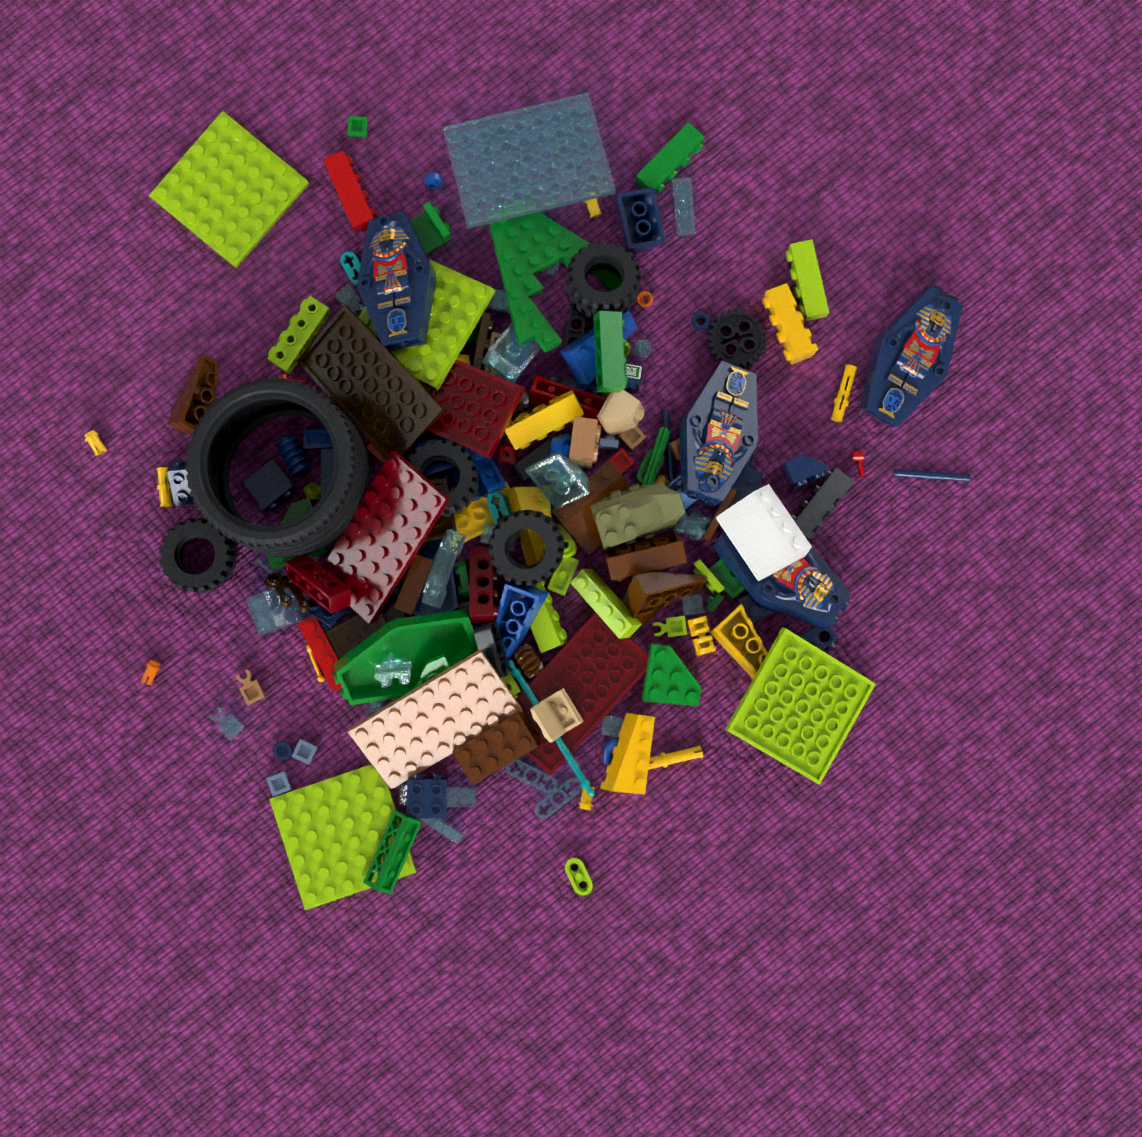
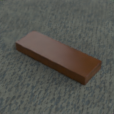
[703,487,740,541]
[394,554,434,615]

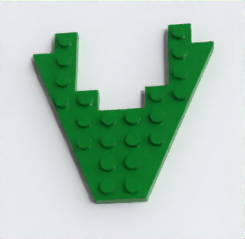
[488,200,637,353]

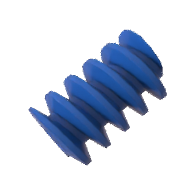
[275,435,311,478]

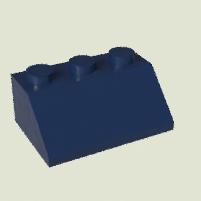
[614,187,666,254]

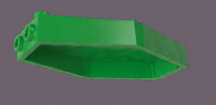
[332,610,478,705]

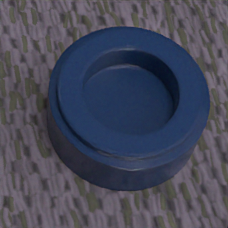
[273,741,294,760]

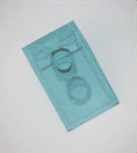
[482,322,541,383]
[525,452,589,509]
[246,589,312,636]

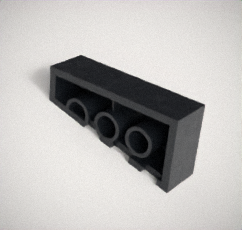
[791,467,855,541]

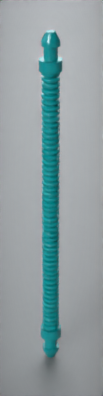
[508,660,595,797]

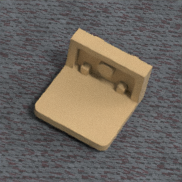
[530,688,584,742]

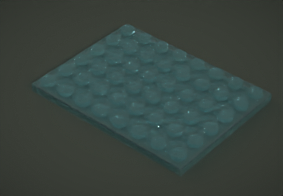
[443,92,616,229]

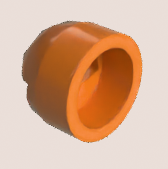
[637,291,653,307]

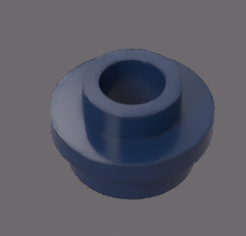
[691,312,710,331]

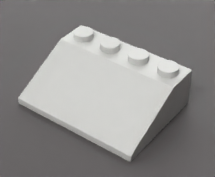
[716,484,812,581]

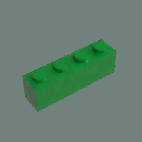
[635,122,705,194]
[593,311,627,393]

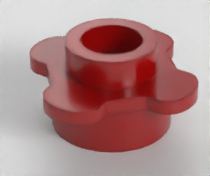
[497,445,517,465]

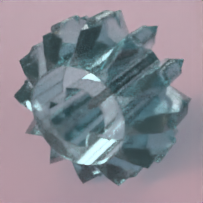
[489,289,510,314]

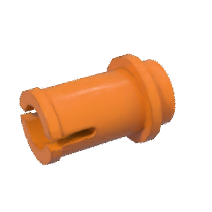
[140,659,161,685]

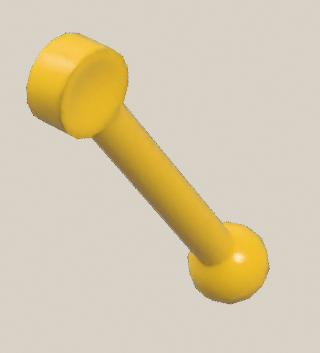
[305,645,325,682]

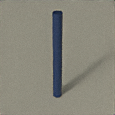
[661,409,676,483]
[893,469,971,482]

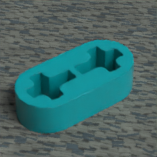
[340,252,361,286]
[487,492,511,525]

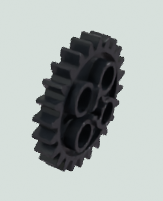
[706,308,768,369]

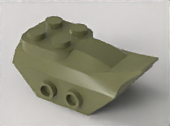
[590,482,685,550]

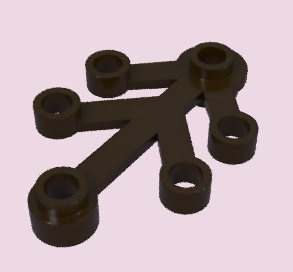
[265,572,310,613]

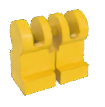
[686,615,716,656]

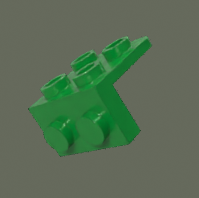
[411,202,451,254]

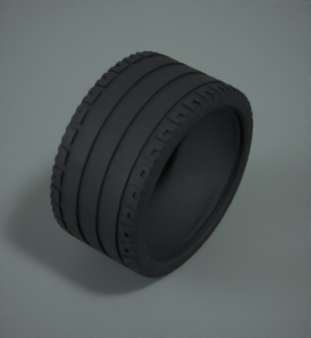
[185,378,371,558]

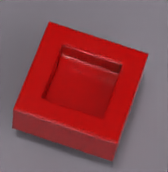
[609,448,635,474]

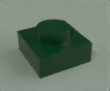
[705,593,724,613]

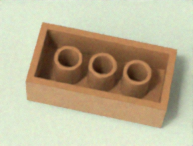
[569,417,601,469]

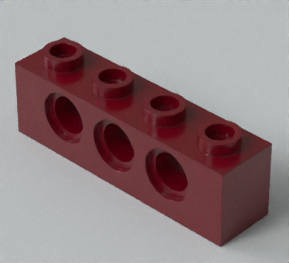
[469,546,498,625]
[285,554,351,614]

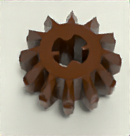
[514,644,544,678]

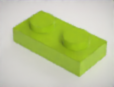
[547,557,579,596]
[693,559,725,593]

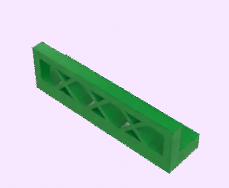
[363,810,422,894]

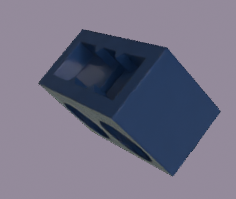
[799,625,838,651]

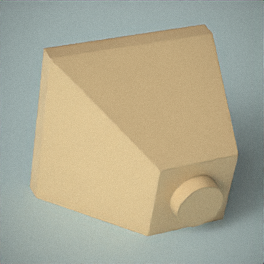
[597,390,645,436]

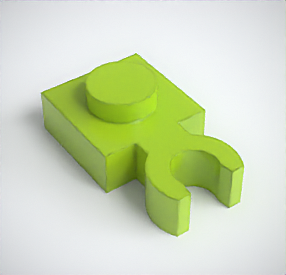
[652,616,687,637]

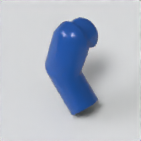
[602,738,619,763]

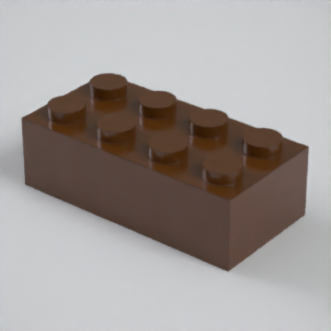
[602,530,687,581]
[452,711,542,785]

